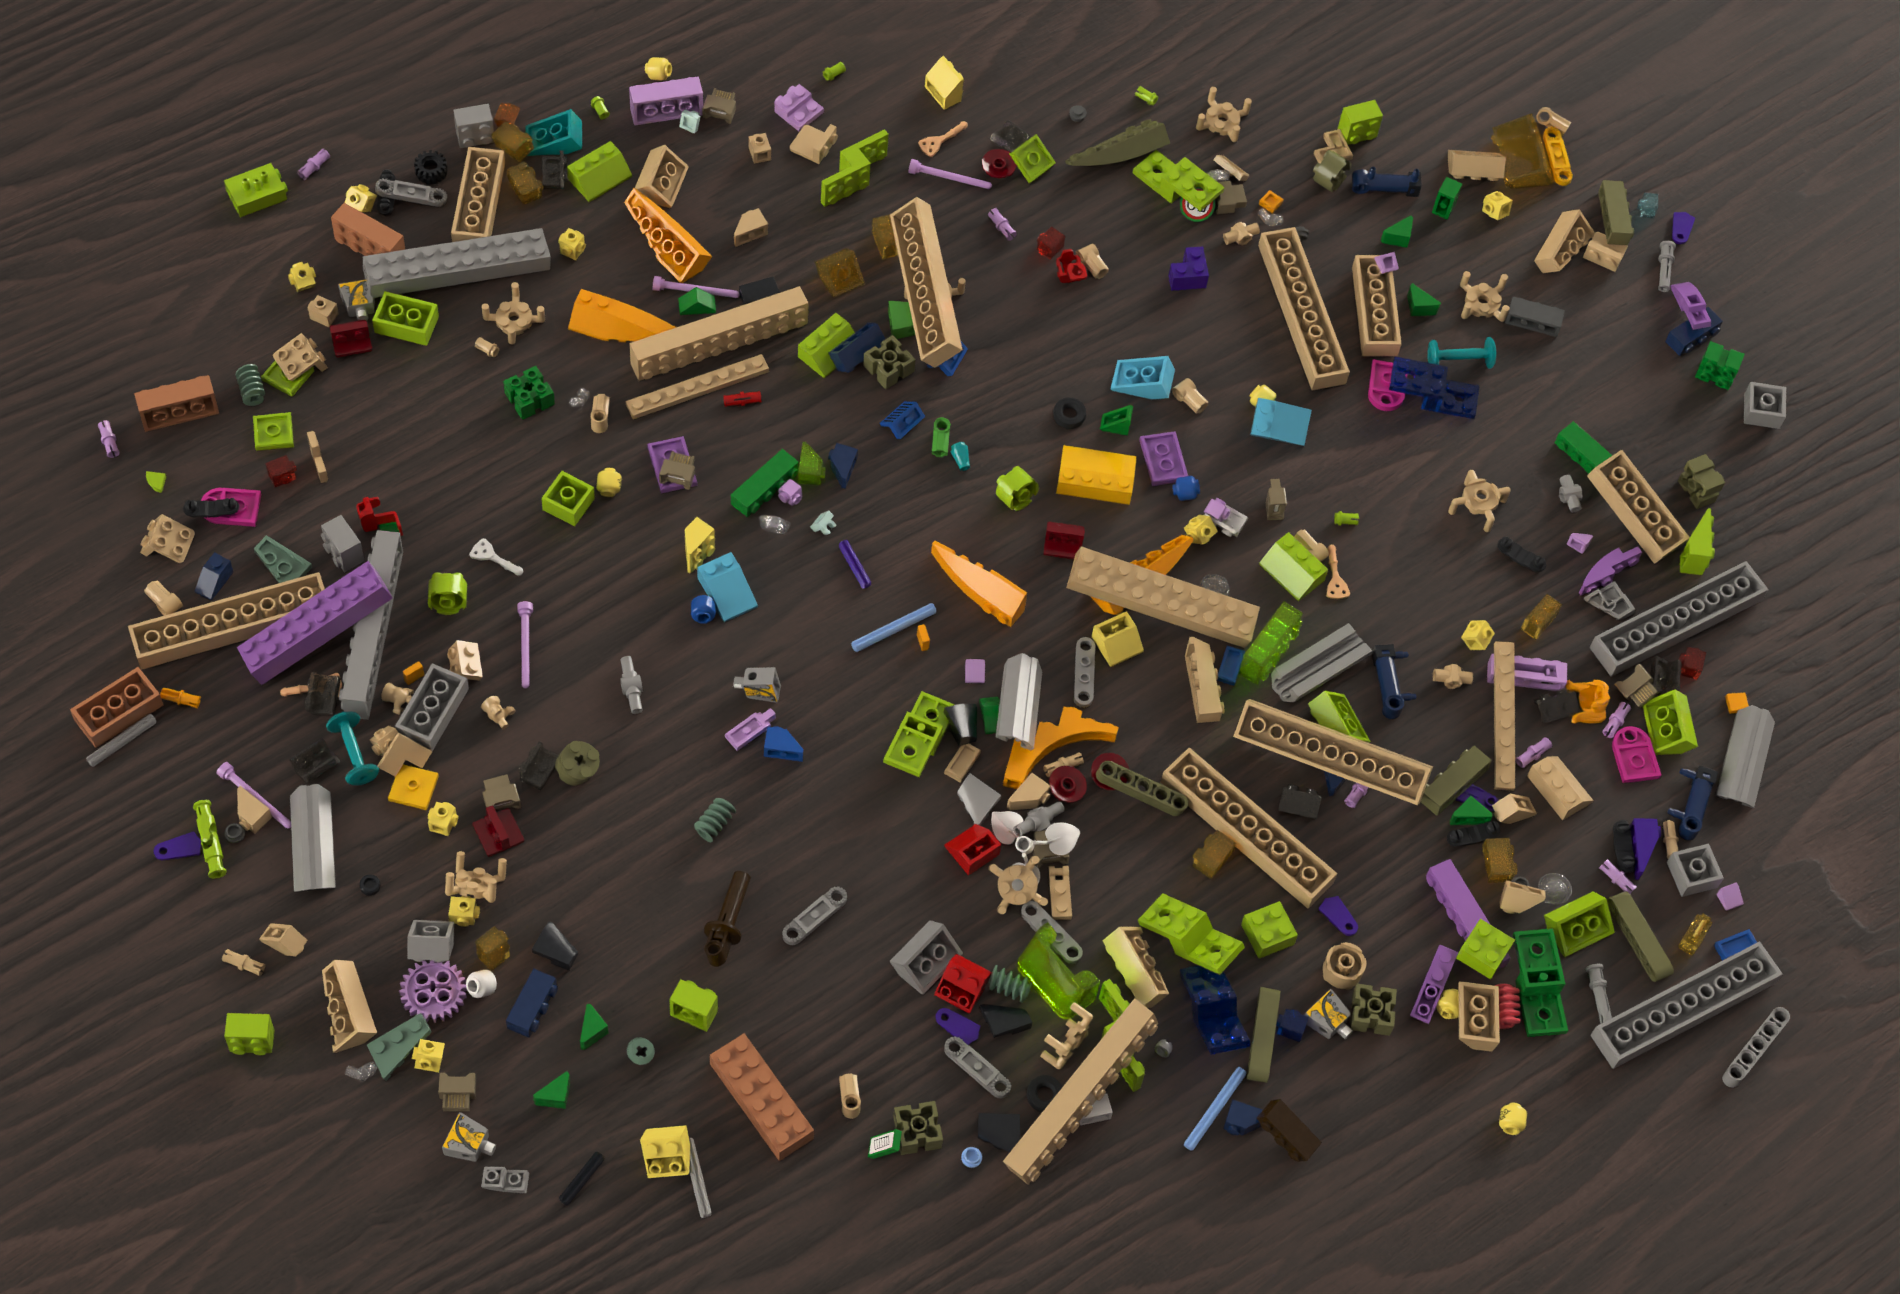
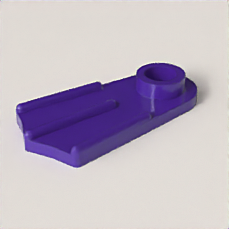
[1672,212,1695,244]
[1456,784,1499,811]
[154,832,202,860]
[1318,896,1358,936]
[935,1008,980,1045]

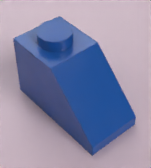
[764,726,804,762]

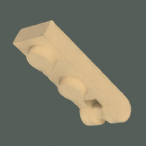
[1048,866,1072,920]

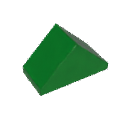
[1381,216,1413,248]
[1407,283,1441,316]
[678,287,716,315]
[1100,405,1133,436]
[979,697,1000,734]
[1450,796,1493,825]
[580,1004,609,1050]
[533,1071,570,1109]

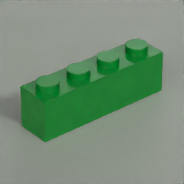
[1555,421,1613,474]
[731,449,799,517]

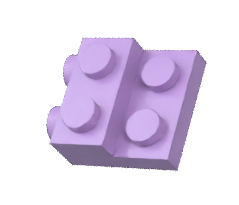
[775,84,824,132]

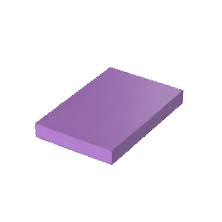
[1139,431,1188,486]
[647,436,697,493]

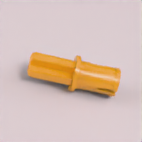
[160,688,201,709]

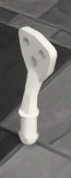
[469,538,523,575]

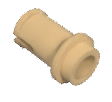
[475,337,499,357]

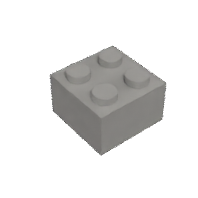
[453,104,495,148]
[1744,382,1786,429]
[321,515,365,573]
[1667,844,1724,897]
[408,920,454,963]

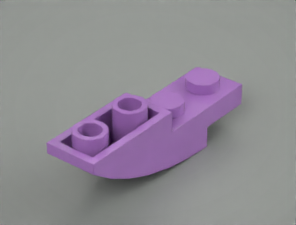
[1671,282,1711,330]
[1579,547,1642,596]
[1410,945,1458,1024]

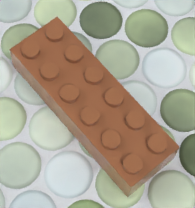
[710,1033,814,1161]

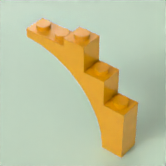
[1003,706,1118,789]

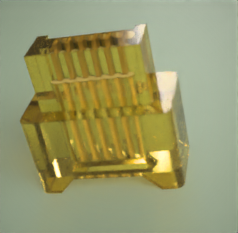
[1678,913,1713,955]

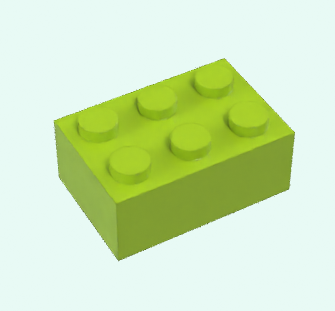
[372,291,439,346]

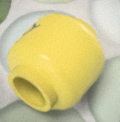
[645,57,672,81]
[1249,385,1276,407]
[596,468,622,497]
[1436,989,1459,1019]
[1499,1103,1527,1135]

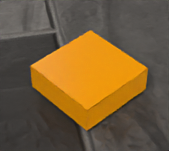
[1259,190,1284,214]
[917,624,930,651]
[403,662,424,685]
[1725,693,1749,714]

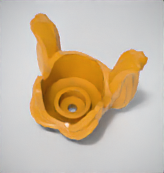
[1565,680,1610,724]

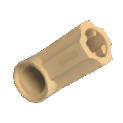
[1537,107,1571,136]
[1076,244,1109,279]
[1172,378,1209,414]
[591,394,610,433]
[1294,529,1329,562]
[144,580,183,616]
[839,1073,861,1119]

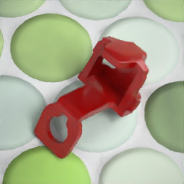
[1056,249,1087,283]
[356,497,403,536]

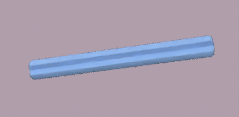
[851,603,936,652]
[1184,1067,1246,1151]

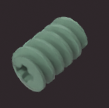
[235,364,265,406]
[694,798,736,842]
[989,965,1034,1003]
[627,1037,655,1065]

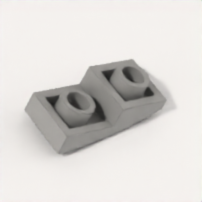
[481,1167,529,1193]

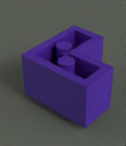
[1168,247,1209,291]

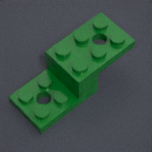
[1512,928,1568,1037]

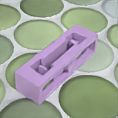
[1487,654,1567,692]

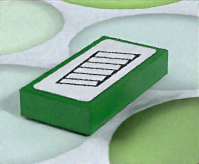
[868,1129,902,1159]

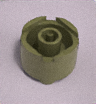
[1313,150,1352,192]
[555,741,600,786]

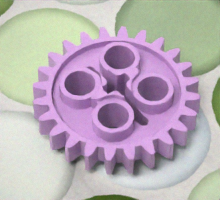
[399,960,467,1023]

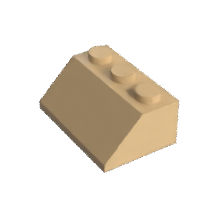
[635,145,689,208]
[1448,150,1506,181]
[1527,756,1594,820]
[1458,981,1500,1052]

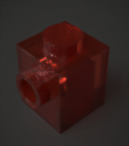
[1037,226,1065,260]
[265,455,297,487]
[1678,647,1706,680]

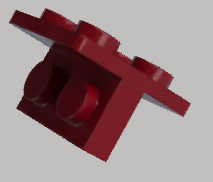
[330,320,372,357]
[1043,522,1085,559]
[473,805,524,857]

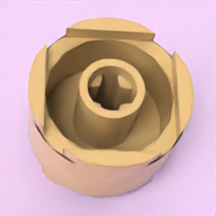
[1323,942,1366,990]

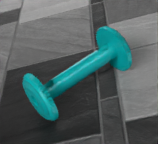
[1427,337,1496,371]
[326,711,379,785]

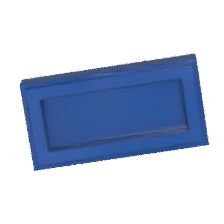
[1217,646,1245,686]
[1714,929,1757,961]

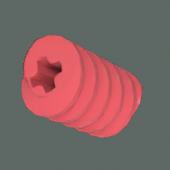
[1495,984,1520,1029]

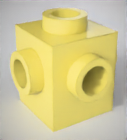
[344,184,377,212]
[1482,191,1513,220]
[558,228,586,261]
[288,262,316,292]
[1184,515,1218,545]
[1461,620,1495,650]
[428,802,458,836]
[449,896,480,927]
[412,1039,445,1073]

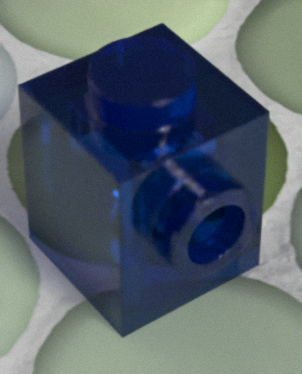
[1276,1009,1309,1042]

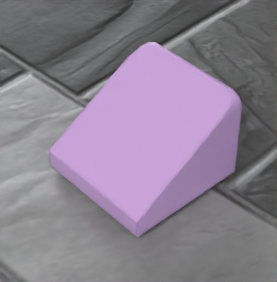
[1374,252,1399,274]
[1567,533,1593,554]
[965,659,985,683]
[1716,882,1744,911]

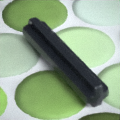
[559,1151,605,1206]

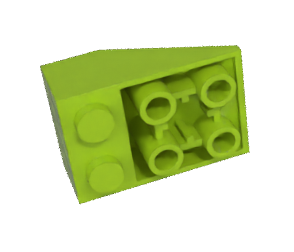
[1680,508,1715,575]

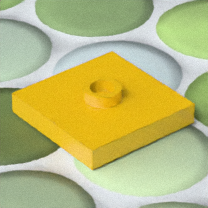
[388,764,439,810]

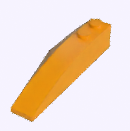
[624,188,712,283]
[568,289,676,343]
[1090,535,1194,615]
[931,541,1027,627]

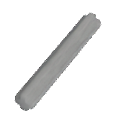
[86,714,156,767]
[689,1138,711,1218]

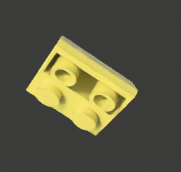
[925,56,964,110]
[685,517,715,574]
[1092,611,1144,667]
[640,1126,690,1178]

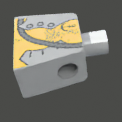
[338,280,375,321]
[734,667,781,702]
[1302,989,1353,1039]
[442,1112,496,1162]

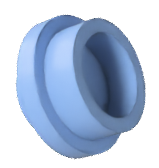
[961,1147,982,1168]

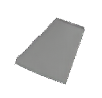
[1584,581,1635,620]
[957,773,1001,825]

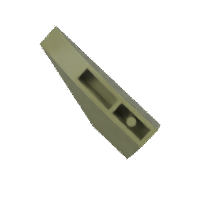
[1065,119,1170,166]

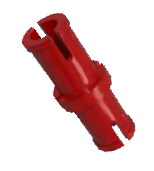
[723,391,762,407]

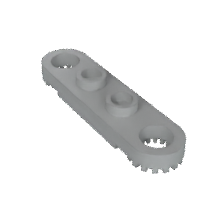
[375,178,447,207]
[1074,637,1095,708]
[782,886,847,945]
[1021,901,1083,964]
[944,1036,1011,1098]

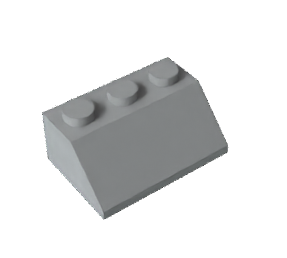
[890,920,963,994]

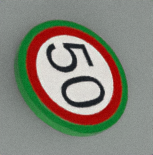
[1180,187,1215,222]

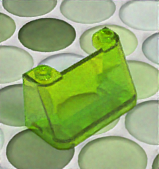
[1017,922,1100,1020]

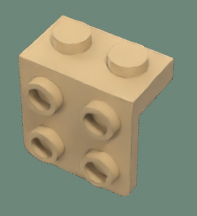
[790,124,838,164]
[1583,232,1628,272]
[273,333,328,381]
[140,514,195,563]

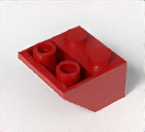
[944,824,1001,875]
[934,954,992,1014]

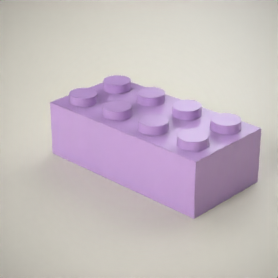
[629,77,703,125]

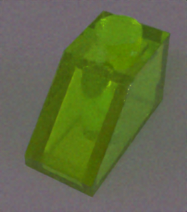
[798,442,826,485]

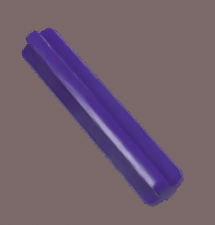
[839,540,871,589]

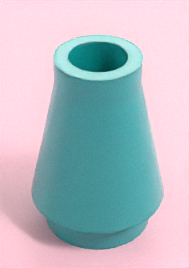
[950,442,970,471]

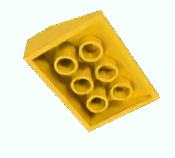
[1056,445,1136,505]

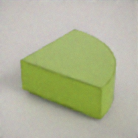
[146,471,166,493]

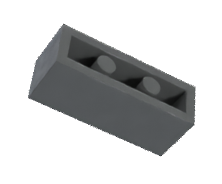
[1505,297,1565,337]

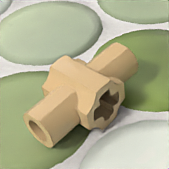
[1223,222,1260,245]
[1433,664,1473,689]

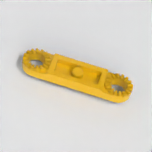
[1543,126,1573,186]

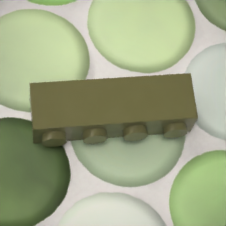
[1598,180,1634,245]
[1420,746,1492,816]

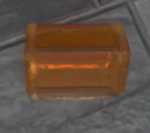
[494,103,520,130]

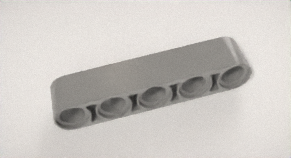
[1722,1007,1790,1088]

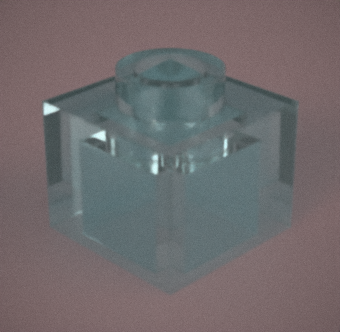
[1637,192,1658,218]

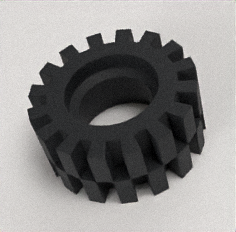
[414,150,447,184]

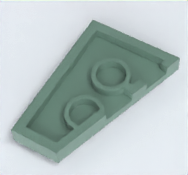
[254,535,312,583]
[367,1013,431,1081]

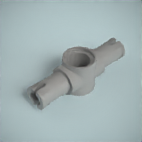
[620,656,643,714]
[1013,802,1064,836]

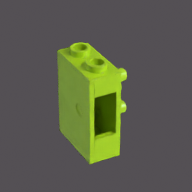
[224,163,288,217]

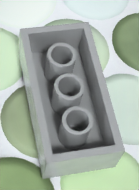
[395,664,469,751]

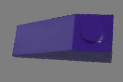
[1630,818,1661,880]

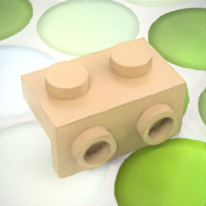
[447,640,483,681]

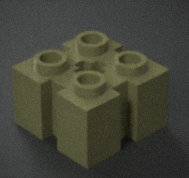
[863,335,916,389]
[1678,454,1725,509]
[1350,984,1397,1036]
[893,1101,943,1155]

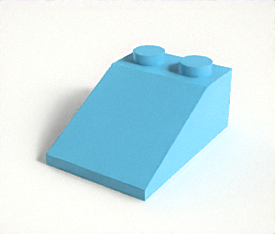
[1111,356,1175,399]
[1250,398,1312,446]
[697,552,758,622]

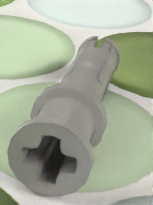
[1658,241,1676,292]
[1585,964,1612,1024]

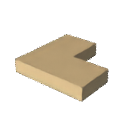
[1314,129,1353,163]
[307,431,328,483]
[378,733,432,777]

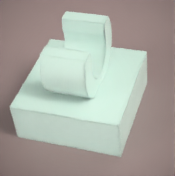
[679,109,701,134]
[810,511,836,535]

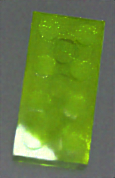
[1238,602,1303,685]

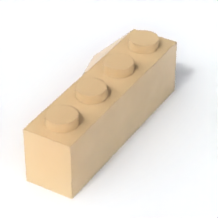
[1534,209,1595,273]
[1185,637,1224,723]
[1102,927,1169,1008]
[322,960,377,1053]

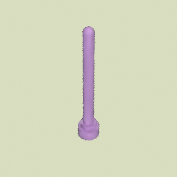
[908,159,992,189]
[653,276,740,298]
[517,601,533,688]
[217,762,291,828]

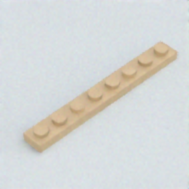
[626,354,769,419]
[1494,641,1515,791]

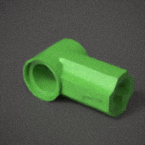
[932,417,950,457]

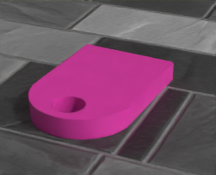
[1368,359,1409,411]
[201,488,262,527]
[1612,726,1661,783]

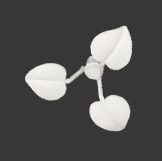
[991,811,1080,891]

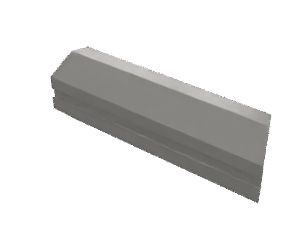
[1271,623,1373,702]
[996,653,1042,751]
[1715,705,1775,808]
[290,784,336,892]

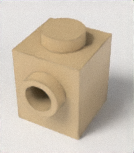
[748,133,771,164]
[308,295,339,327]

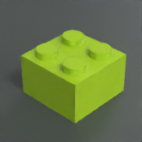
[1337,100,1383,144]
[542,471,595,526]
[1241,901,1298,959]
[1456,919,1515,980]
[669,979,718,1032]
[224,1013,275,1055]

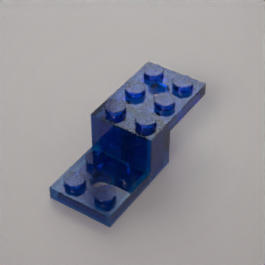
[1389,356,1479,419]
[1180,966,1250,1055]

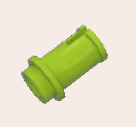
[823,62,846,81]
[1135,86,1158,105]
[591,96,610,120]
[1334,511,1359,526]

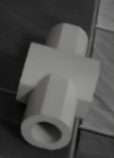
[1559,475,1582,513]

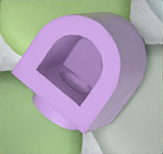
[778,479,802,506]
[1204,498,1230,522]

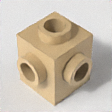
[370,726,398,756]

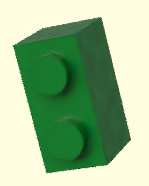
[1432,177,1462,220]

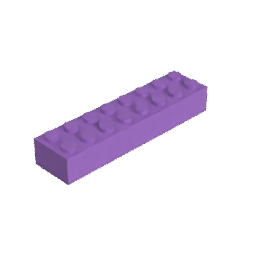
[237,561,393,685]

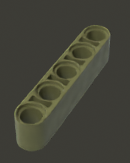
[1096,761,1188,816]
[1607,891,1674,982]
[1247,987,1281,1083]

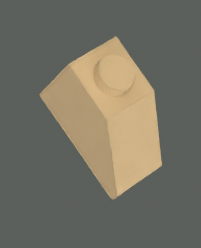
[734,208,768,247]
[1007,773,1050,810]
[237,786,272,834]
[1492,793,1537,824]
[1500,880,1546,914]
[259,923,308,957]

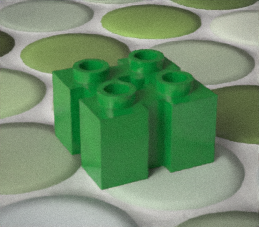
[1695,341,1745,390]
[503,366,555,420]

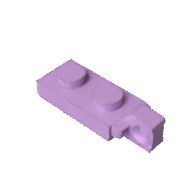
[725,708,776,751]

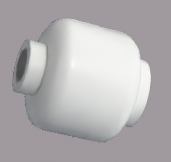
[466,970,497,998]

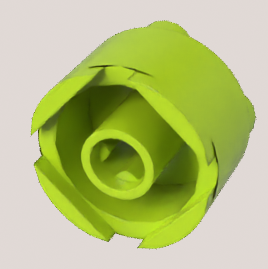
[996,466,1039,511]
[428,572,467,615]

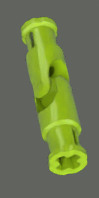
[193,800,227,879]

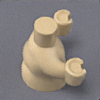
[382,683,414,715]
[481,696,515,729]

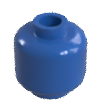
[1172,476,1200,501]
[691,595,716,624]

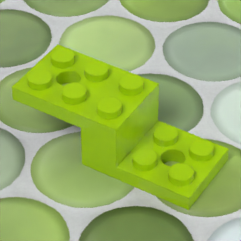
[821,129,889,207]
[1132,150,1225,212]
[883,691,954,777]
[1138,894,1245,975]
[1099,979,1145,1092]

